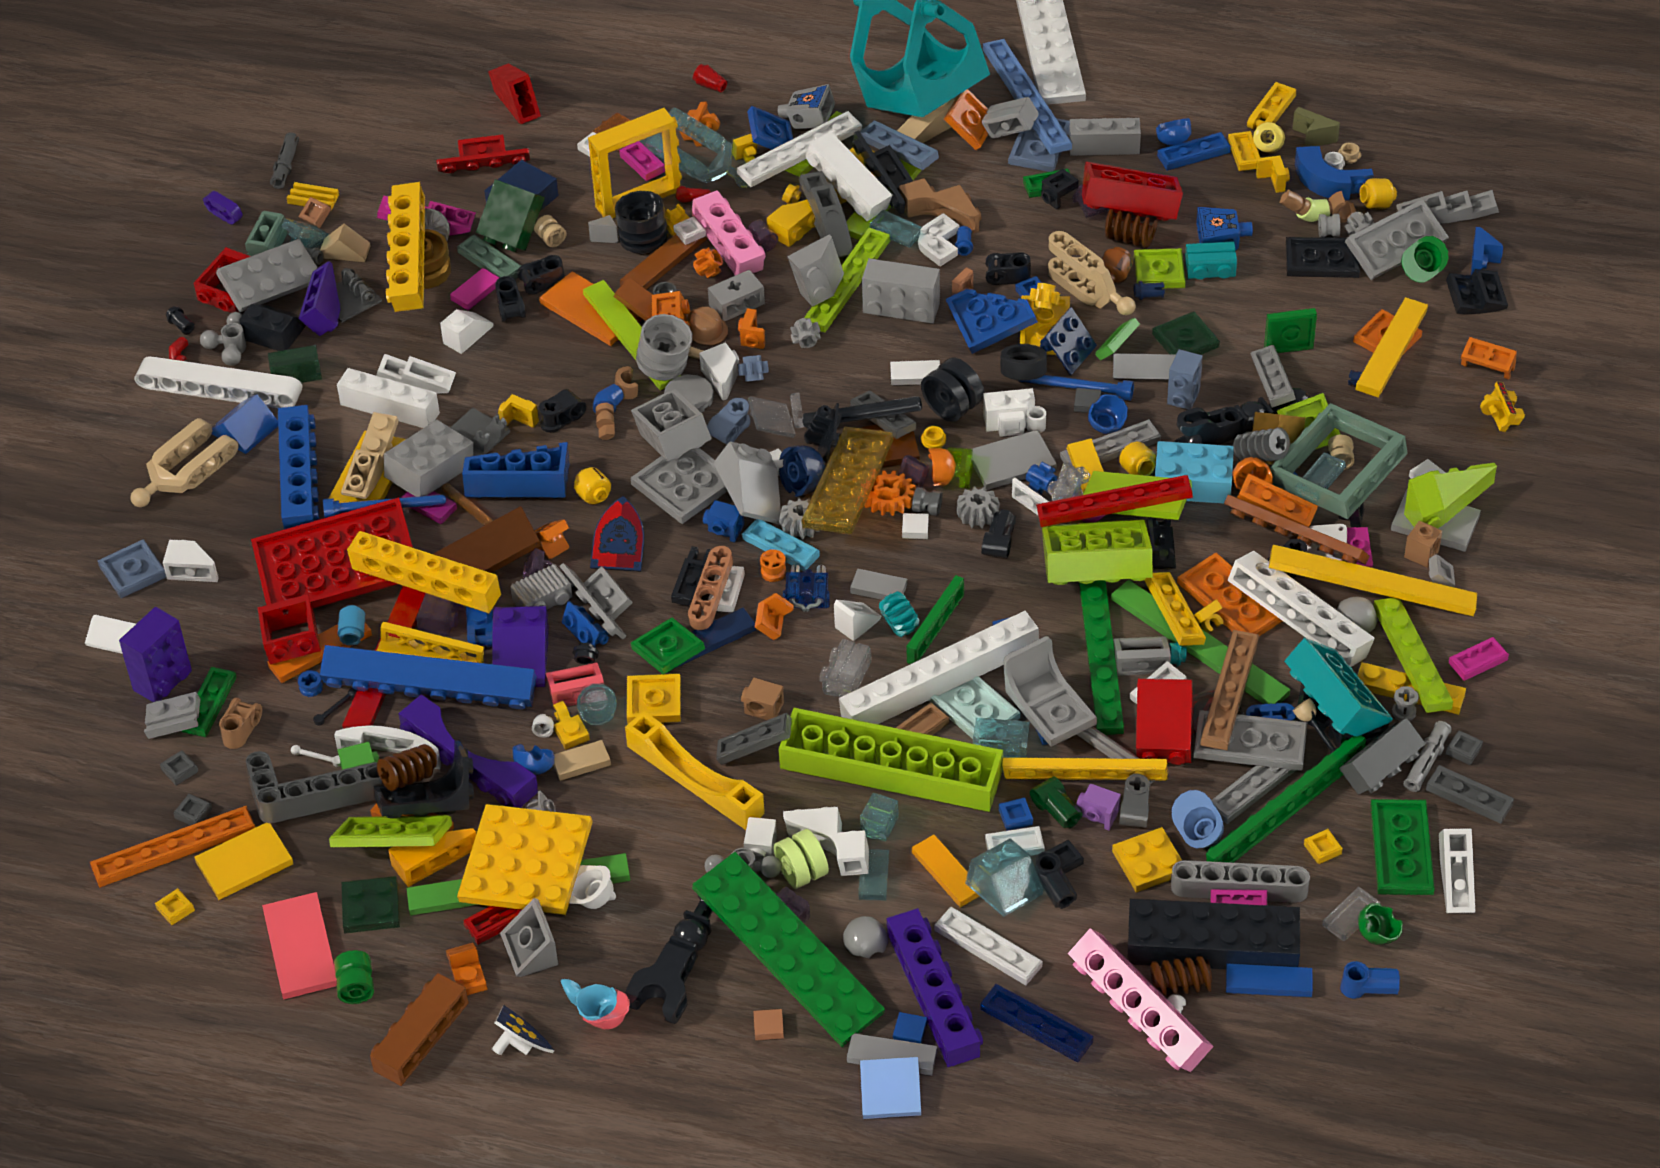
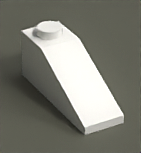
[1439,829,1475,913]

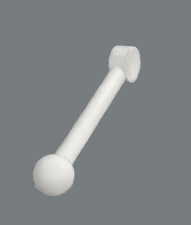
[291,745,341,767]

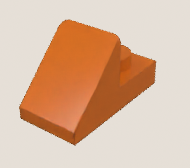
[534,519,569,559]
[446,943,487,995]

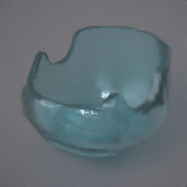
[577,683,617,726]

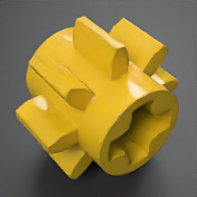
[1029,283,1060,310]

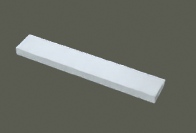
[737,111,862,187]

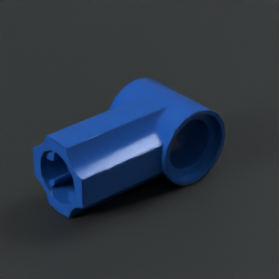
[1340,961,1400,999]

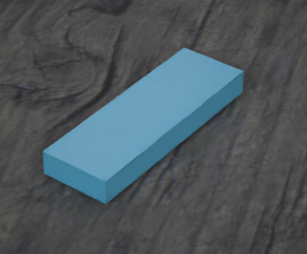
[742,519,820,572]

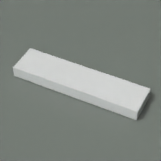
[934,907,1043,985]

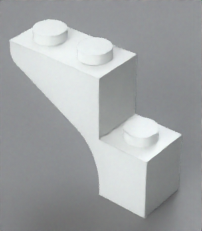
[783,807,869,876]

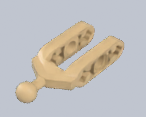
[1048,231,1136,316]
[130,418,238,507]

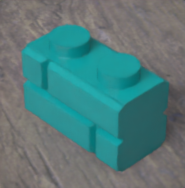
[1185,242,1237,279]

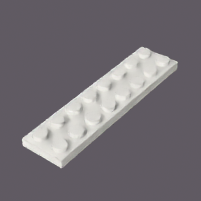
[1016,0,1086,105]

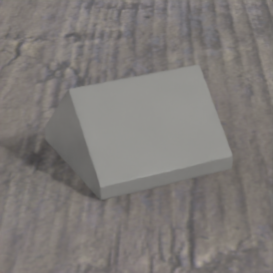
[500,898,558,977]

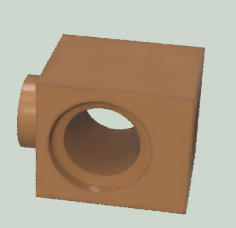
[1404,521,1442,568]
[741,678,784,720]

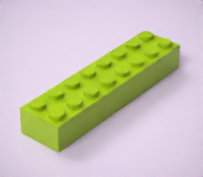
[779,708,1003,812]

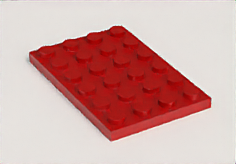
[251,497,413,612]

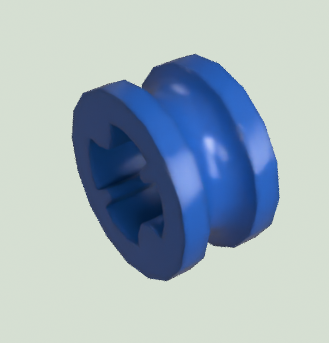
[298,670,323,697]

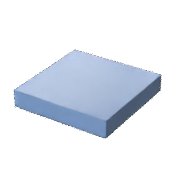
[860,1057,921,1119]

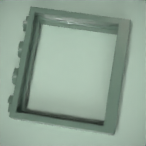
[1270,403,1408,519]

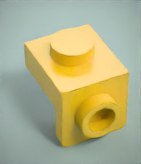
[1256,156,1290,193]
[498,394,539,428]

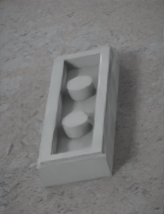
[1113,354,1176,379]
[847,1033,937,1076]

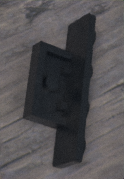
[852,130,913,214]

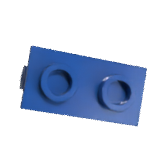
[561,601,609,647]

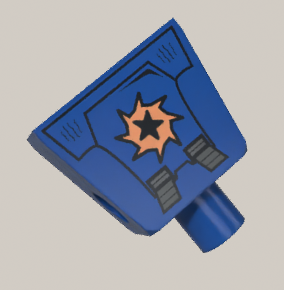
[1196,207,1253,250]

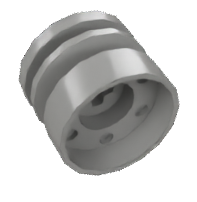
[636,314,692,381]

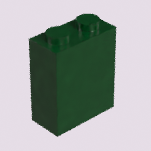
[476,179,545,252]

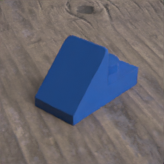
[1471,227,1503,275]

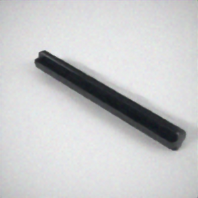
[802,396,922,428]

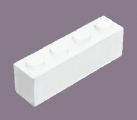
[805,131,892,221]
[337,368,440,428]

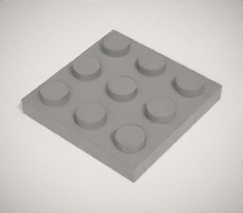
[631,448,727,524]

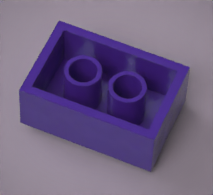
[119,606,192,702]

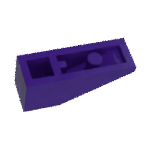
[299,261,341,336]

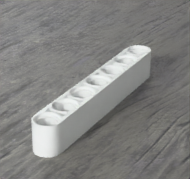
[135,357,303,408]

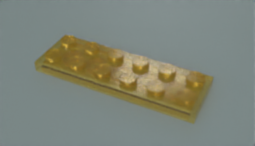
[802,427,893,534]

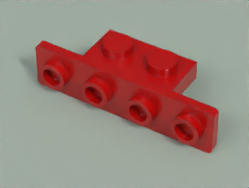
[436,134,530,173]

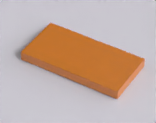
[539,271,643,346]
[1177,553,1282,636]

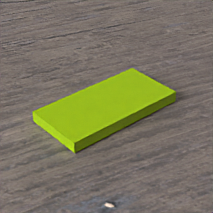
[1083,471,1192,520]
[329,815,452,847]

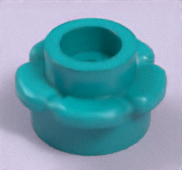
[1169,642,1187,667]

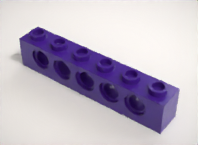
[886,908,983,1067]

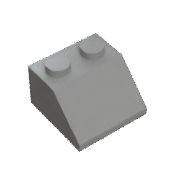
[787,234,844,307]

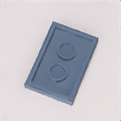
[1008,118,1070,172]

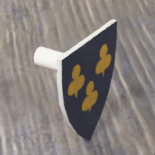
[492,1005,554,1055]

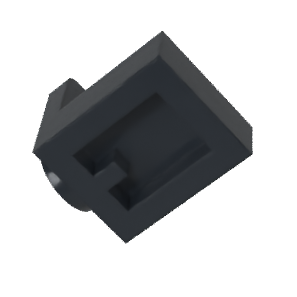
[1041,169,1079,209]

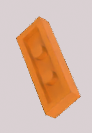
[1237,473,1318,527]

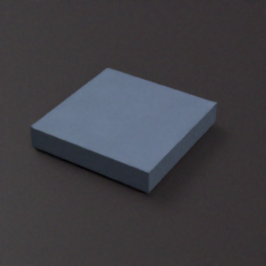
[98,539,166,598]

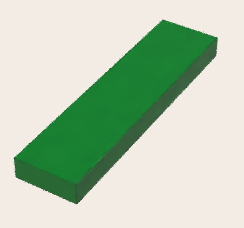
[906,575,964,664]

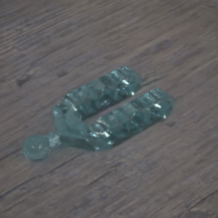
[645,107,749,188]

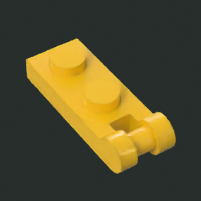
[1247,82,1296,130]

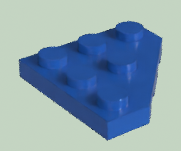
[945,289,1038,354]

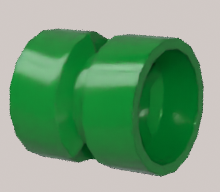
[334,950,374,1004]

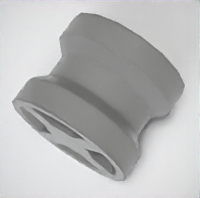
[1318,214,1340,238]

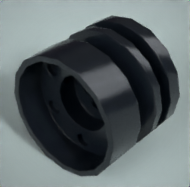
[615,191,669,253]

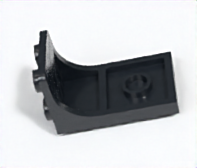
[374,740,474,819]

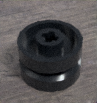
[921,357,984,422]

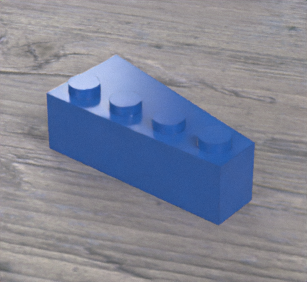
[462,442,570,498]

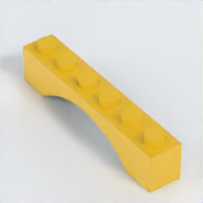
[767,148,875,247]
[625,711,765,830]

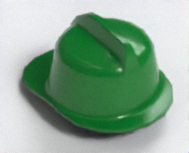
[1401,236,1449,283]

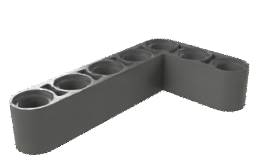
[246,751,384,823]

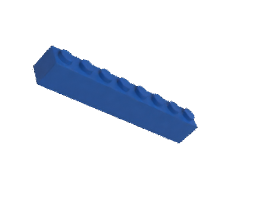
[320,645,537,709]

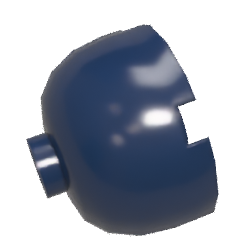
[779,445,826,497]

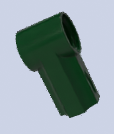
[1030,776,1082,829]

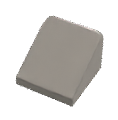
[588,215,618,243]

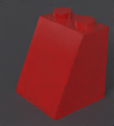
[1136,679,1194,765]

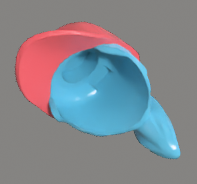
[561,979,629,1030]

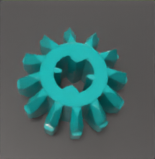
[879,591,919,637]

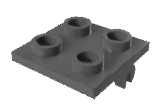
[450,408,510,456]

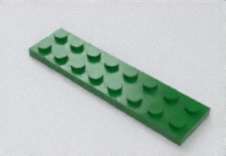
[692,852,885,1047]

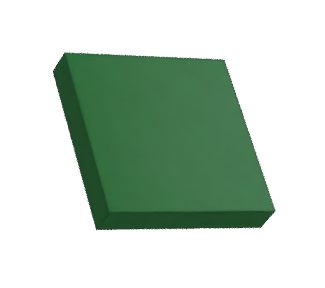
[1264,308,1317,353]
[631,617,705,675]

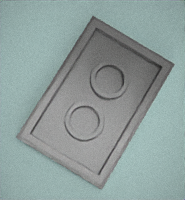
[968,430,1057,490]
[1391,490,1481,552]

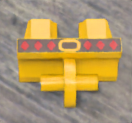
[1480,382,1525,432]

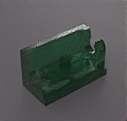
[268,345,322,383]

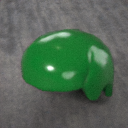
[1358,903,1403,945]

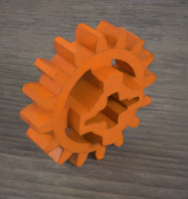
[861,470,916,516]

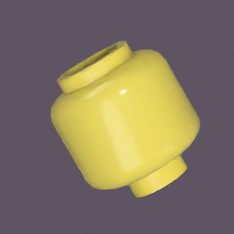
[1253,122,1285,153]

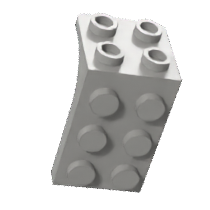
[1003,636,1097,747]

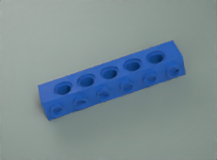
[278,405,320,530]

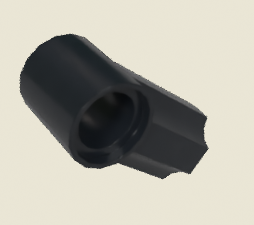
[981,509,1016,559]
[1034,851,1077,909]

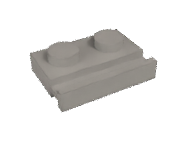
[144,692,200,739]

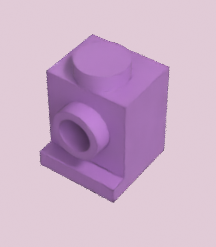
[1076,784,1121,830]

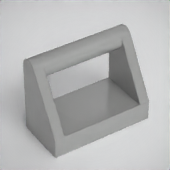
[1113,636,1171,676]

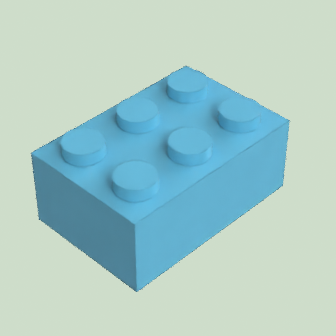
[1155,441,1234,503]

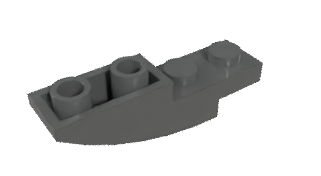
[799,171,853,259]

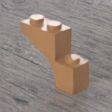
[899,178,982,233]

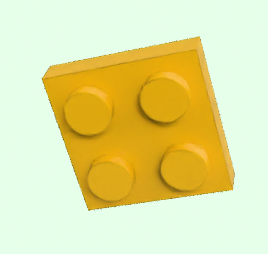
[627,674,681,724]
[1112,827,1182,892]

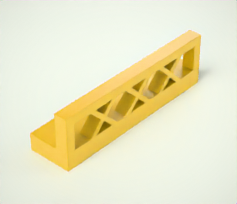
[376,622,484,663]

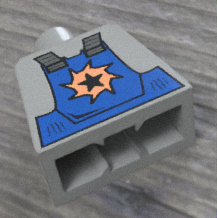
[778,84,835,129]

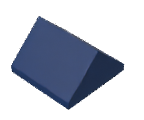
[212,394,278,454]

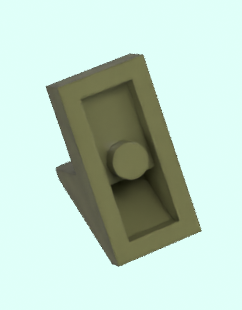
[1293,107,1340,147]

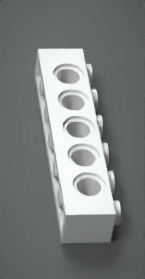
[1227,551,1375,667]

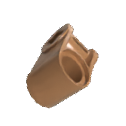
[219,697,262,749]

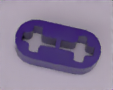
[203,191,243,225]

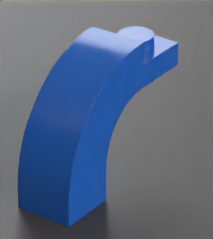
[1295,146,1374,200]

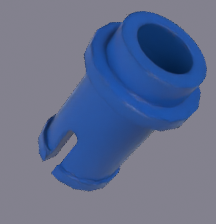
[954,226,973,256]

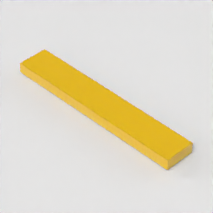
[1355,297,1428,398]
[1002,758,1168,781]

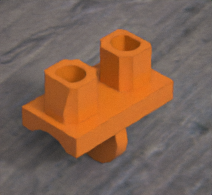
[680,102,720,147]

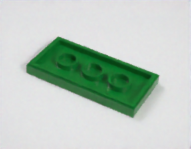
[1370,799,1435,895]

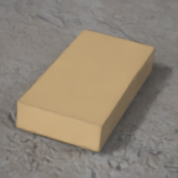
[554,740,611,781]

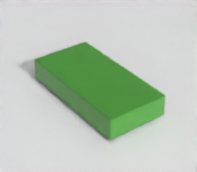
[1095,318,1140,361]

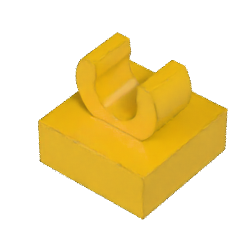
[732,134,758,163]
[665,204,690,236]
[1194,599,1223,633]

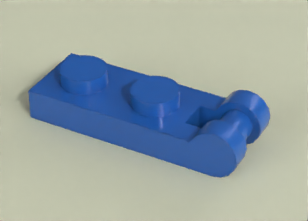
[466,606,493,648]

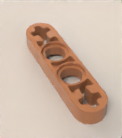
[688,546,733,630]

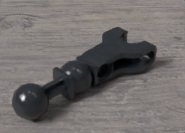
[1174,388,1310,445]
[625,896,713,1024]

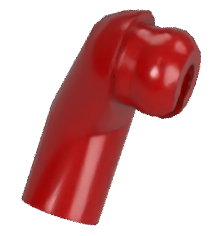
[169,337,188,362]

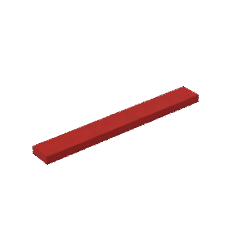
[342,586,429,729]

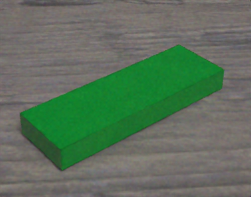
[182,667,237,737]

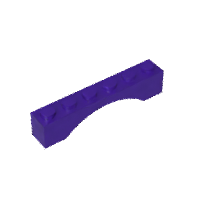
[398,694,538,808]

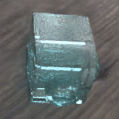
[860,793,899,841]

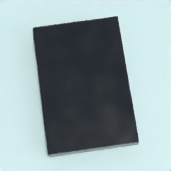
[1285,237,1360,278]

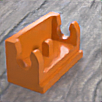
[1461,337,1517,380]

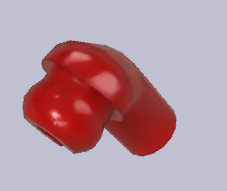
[675,186,710,203]

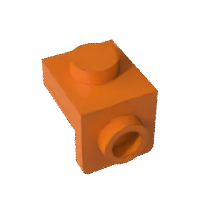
[738,308,765,349]
[755,593,794,640]

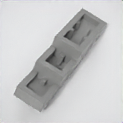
[1396,190,1499,224]

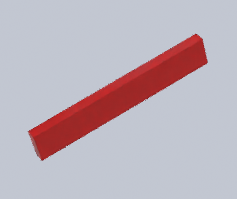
[1036,475,1193,527]

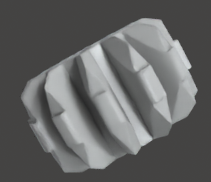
[957,486,1000,529]
[779,497,823,540]

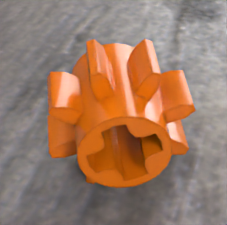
[693,247,723,278]

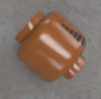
[1101,247,1133,283]

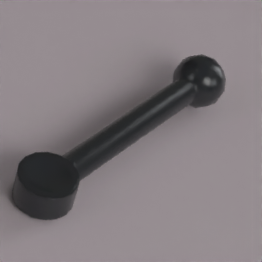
[313,688,357,726]

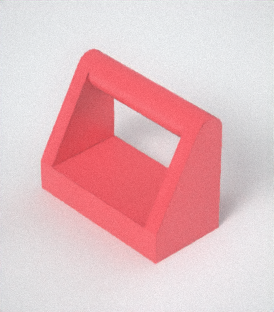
[546,663,606,708]

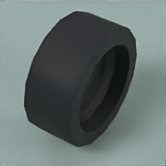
[1000,344,1047,381]

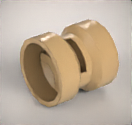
[534,215,566,247]
[1328,435,1354,470]

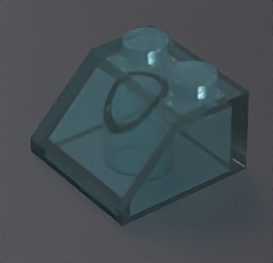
[965,838,1044,917]

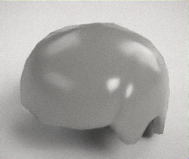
[1337,596,1378,633]
[843,916,889,959]

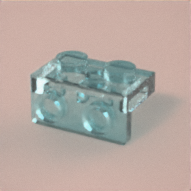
[973,718,1030,758]

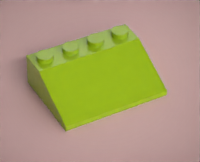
[1042,520,1153,585]

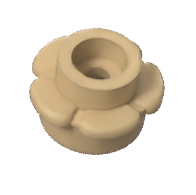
[1338,143,1361,164]

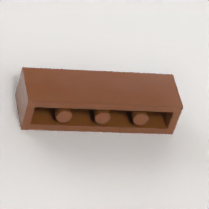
[370,973,468,1086]

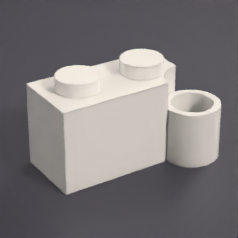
[983,388,1046,433]

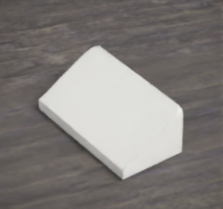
[1012,478,1049,515]
[85,615,136,654]

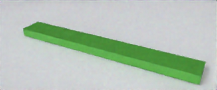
[1111,580,1290,704]
[406,853,630,916]

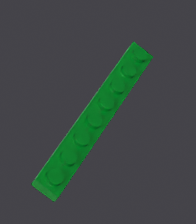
[1078,580,1124,735]
[1206,735,1366,863]

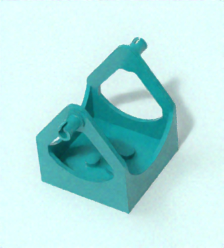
[850,0,990,117]

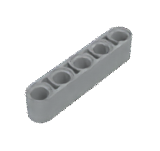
[1171,860,1310,903]

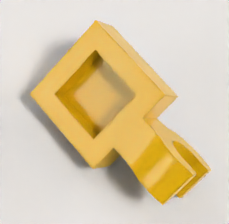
[553,701,590,750]

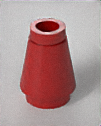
[693,64,728,93]

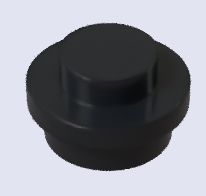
[572,643,599,665]

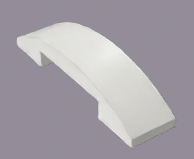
[334,726,441,770]

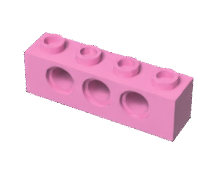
[692,190,766,275]

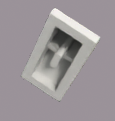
[834,599,882,641]

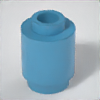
[338,605,365,646]

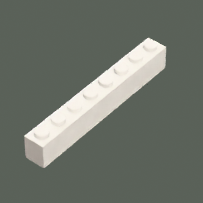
[839,611,1039,724]

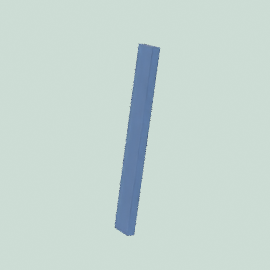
[983,39,1072,154]

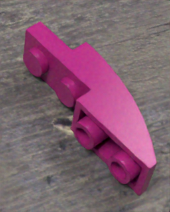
[377,195,476,235]

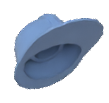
[1172,790,1224,849]

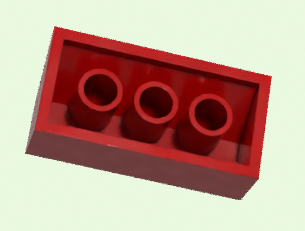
[1082,162,1183,221]

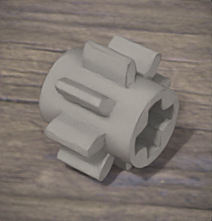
[1344,212,1374,236]
[790,318,821,348]

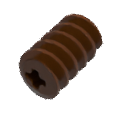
[1105,209,1158,248]
[377,744,437,791]
[1150,956,1212,997]

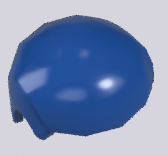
[1156,118,1192,146]
[1088,394,1128,434]
[513,744,555,775]

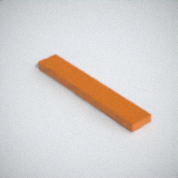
[90,806,255,888]

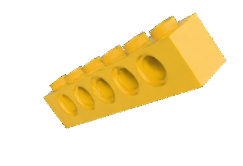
[386,182,425,312]
[347,531,501,613]

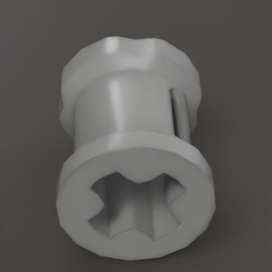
[1392,686,1419,721]

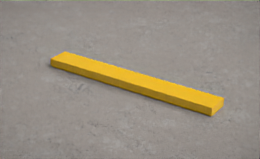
[1268,545,1477,617]

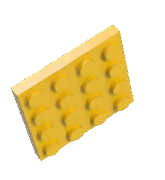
[457,804,593,915]

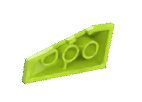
[1404,463,1497,529]

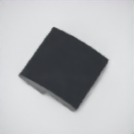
[1446,269,1508,314]

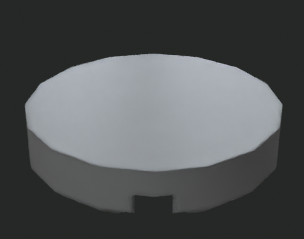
[664,374,714,413]

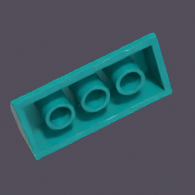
[1284,637,1393,737]

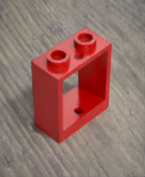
[194,247,251,313]
[257,594,321,665]

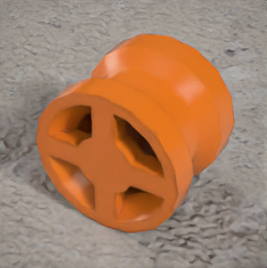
[760,549,786,582]

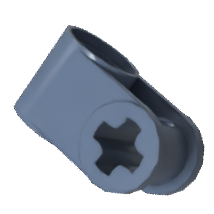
[707,398,750,445]

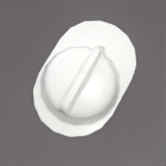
[569,865,616,909]

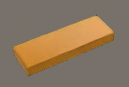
[912,835,983,908]

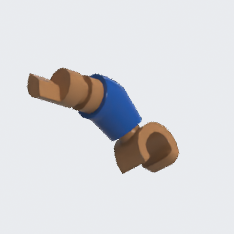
[593,366,639,440]

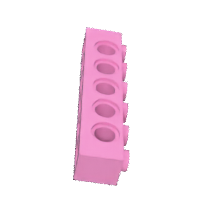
[1068,928,1214,1072]

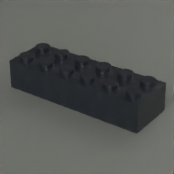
[1127,898,1300,970]

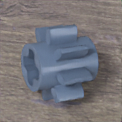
[738,355,769,382]

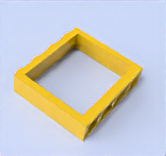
[588,108,682,218]

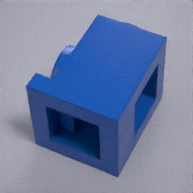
[703,500,744,543]

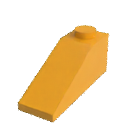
[388,828,476,887]

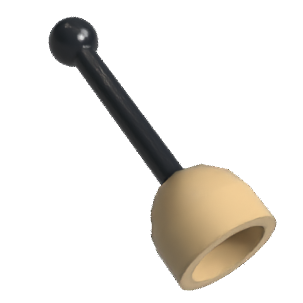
[1292,698,1338,754]

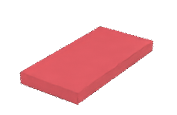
[262,892,337,1000]

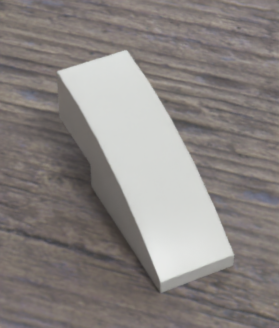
[376,354,456,394]

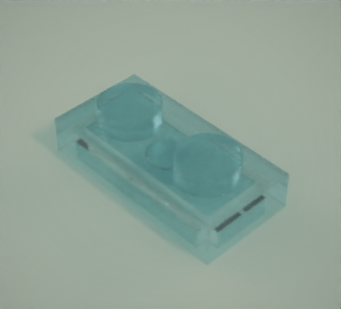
[870,210,922,248]

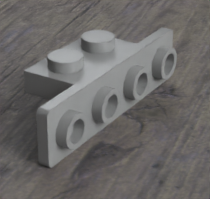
[560,563,633,639]

